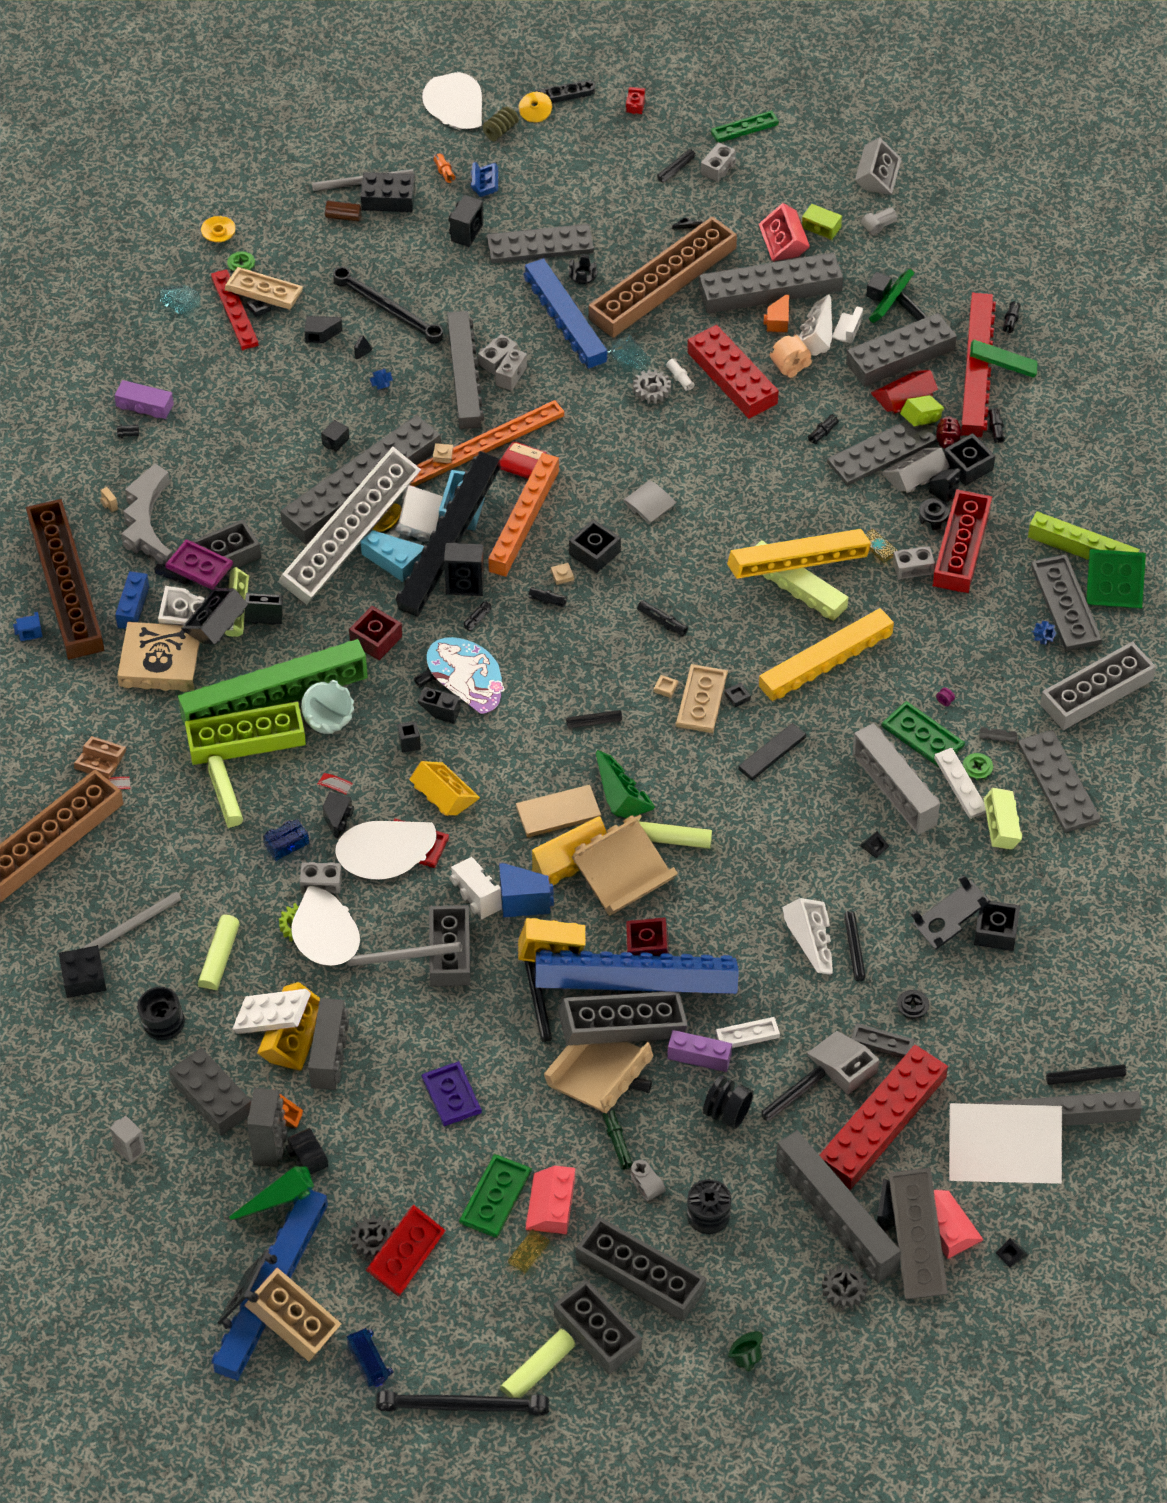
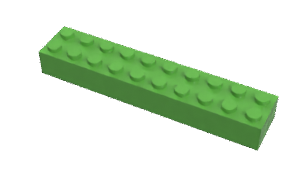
[178,639,368,726]

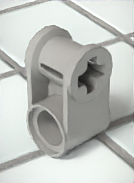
[631,1160,666,1202]

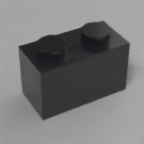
[244,593,283,625]

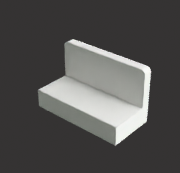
[832,306,863,344]

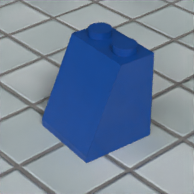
[499,863,554,917]

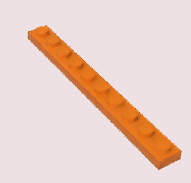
[410,400,564,487]

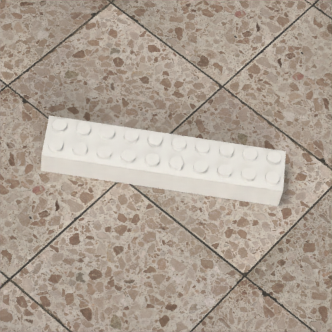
[278,446,421,605]

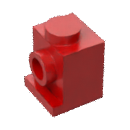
[626,87,645,114]

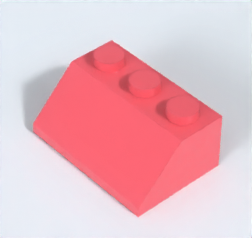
[759,203,810,261]
[526,1166,575,1234]
[934,1190,983,1259]

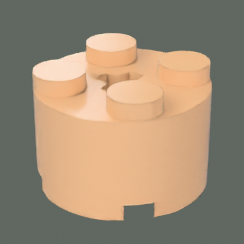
[770,335,812,378]

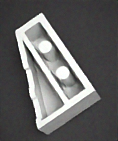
[450,857,502,919]

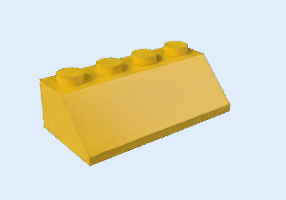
[532,816,607,885]
[257,982,320,1071]

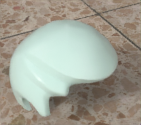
[301,680,354,734]

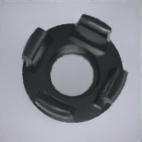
[569,254,597,284]
[919,499,949,530]

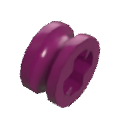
[936,687,955,706]

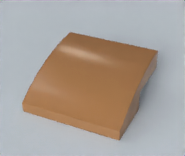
[74,736,126,780]

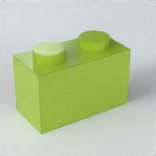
[802,204,842,240]
[900,395,944,426]

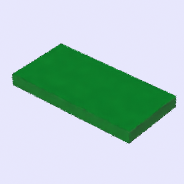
[881,701,965,768]
[459,1154,532,1238]

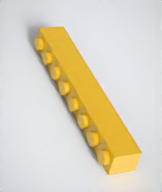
[727,529,871,579]
[759,608,894,701]

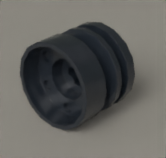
[137,987,185,1040]
[703,1075,754,1129]
[687,1179,731,1235]

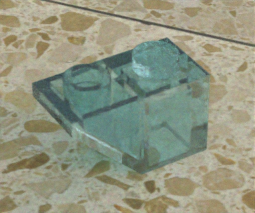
[159,285,201,317]

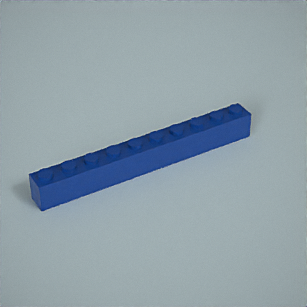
[212,1190,328,1381]

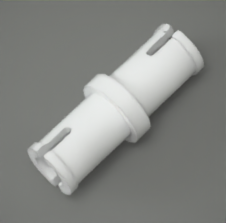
[666,359,695,391]

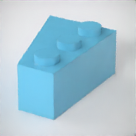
[361,530,424,582]

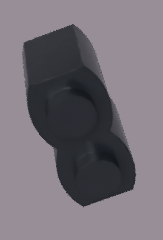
[286,1128,329,1175]

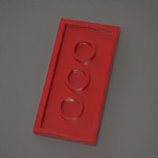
[366,1204,446,1296]

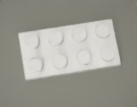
[232,989,311,1034]

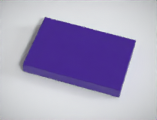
[421,1061,482,1126]

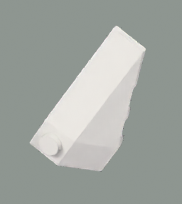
[794,295,832,356]
[158,586,234,630]
[782,898,833,975]

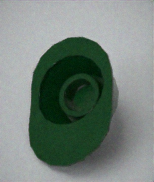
[728,1331,763,1372]

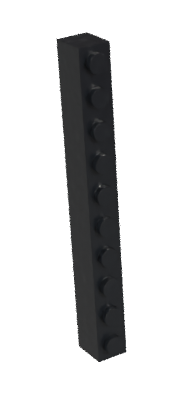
[396,451,501,617]

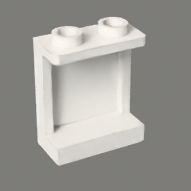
[395,485,443,542]

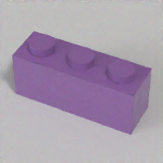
[114,380,174,419]
[668,1030,732,1072]

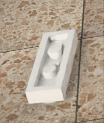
[716,1017,780,1048]

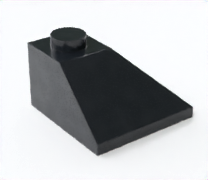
[877,1179,896,1232]

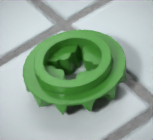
[227,251,255,271]
[962,753,993,780]

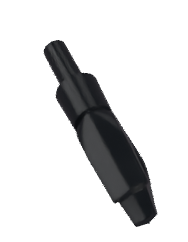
[672,218,703,229]

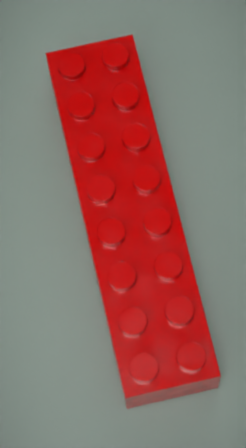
[819,1045,948,1191]

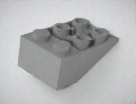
[807,1031,879,1095]

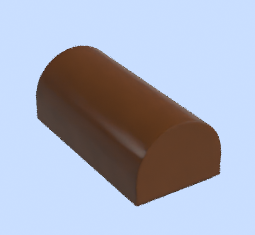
[325,201,362,222]

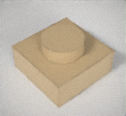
[433,443,453,463]
[100,487,118,512]
[551,563,574,585]

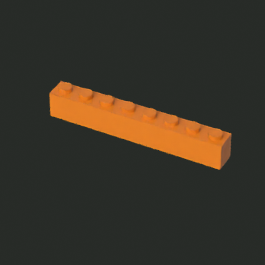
[488,453,559,577]

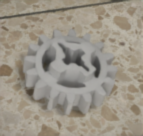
[633,369,671,403]

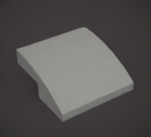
[623,480,676,525]

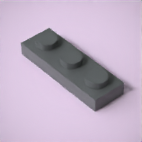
[851,1023,915,1058]

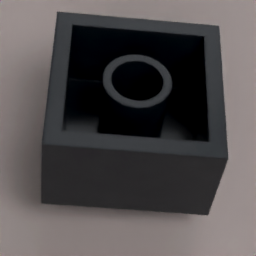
[448,195,484,247]
[944,433,995,486]
[569,519,621,573]
[974,901,1020,951]
[59,945,107,998]

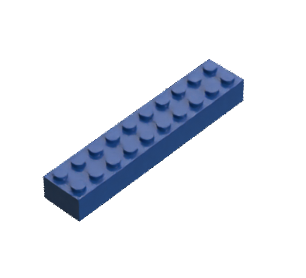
[535,950,739,994]

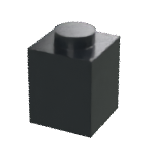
[866,272,892,302]
[321,420,350,452]
[398,721,421,753]

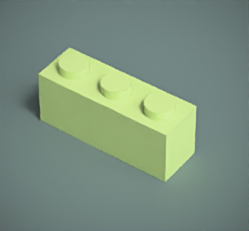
[983,788,1022,850]

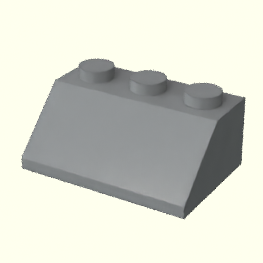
[855,137,902,195]
[881,448,950,493]

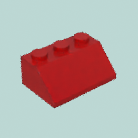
[871,370,938,413]

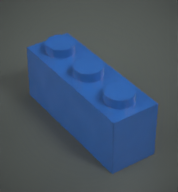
[115,571,149,629]

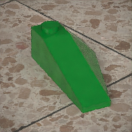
[596,750,655,818]
[229,1167,314,1220]

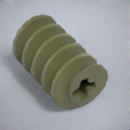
[483,106,519,141]

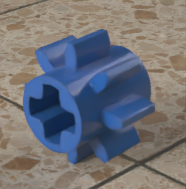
[370,369,393,390]
[1032,621,1057,645]

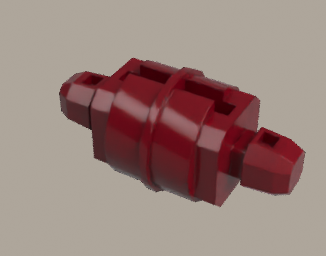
[936,416,961,448]

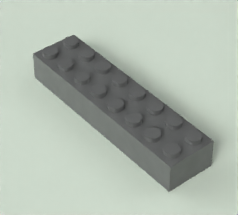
[699,252,843,314]
[776,1130,901,1283]

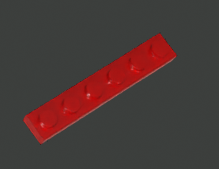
[211,269,259,350]

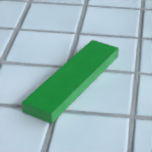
[711,110,779,143]
[869,269,915,323]
[970,339,1037,378]

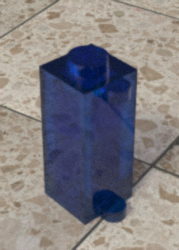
[346,1328,394,1387]

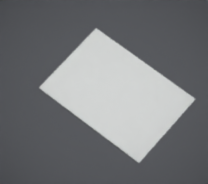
[949,1103,1062,1184]

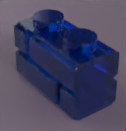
[263,819,310,861]

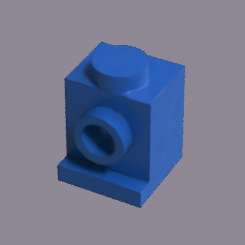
[13,612,43,641]

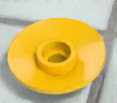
[519,92,552,123]
[201,216,236,242]
[372,504,402,532]

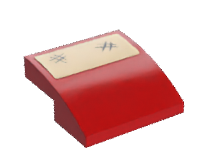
[500,441,546,479]

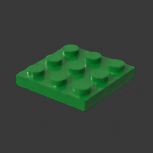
[1086,549,1146,609]

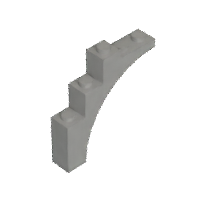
[121,464,172,564]

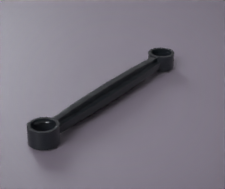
[333,267,443,344]
[376,1390,549,1416]

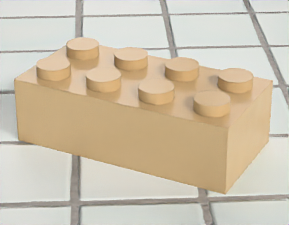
[245,1268,341,1362]

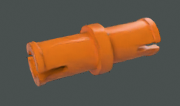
[433,153,456,183]

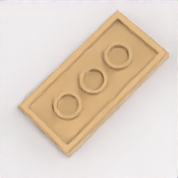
[225,267,303,310]
[676,664,728,733]
[516,785,601,838]

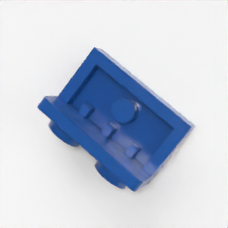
[471,162,498,197]

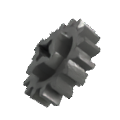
[350,1214,395,1259]
[822,1264,868,1310]

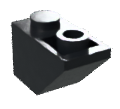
[304,316,343,343]
[929,468,960,503]
[418,687,461,724]
[322,792,354,838]

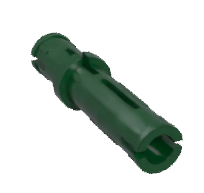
[602,1110,633,1170]

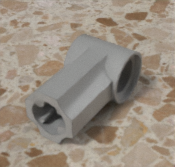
[861,207,897,236]

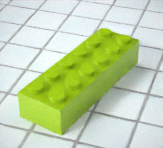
[185,702,306,765]

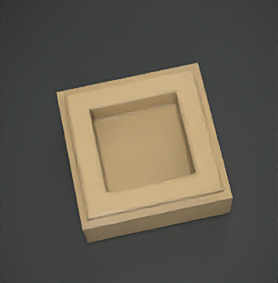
[654,675,678,698]

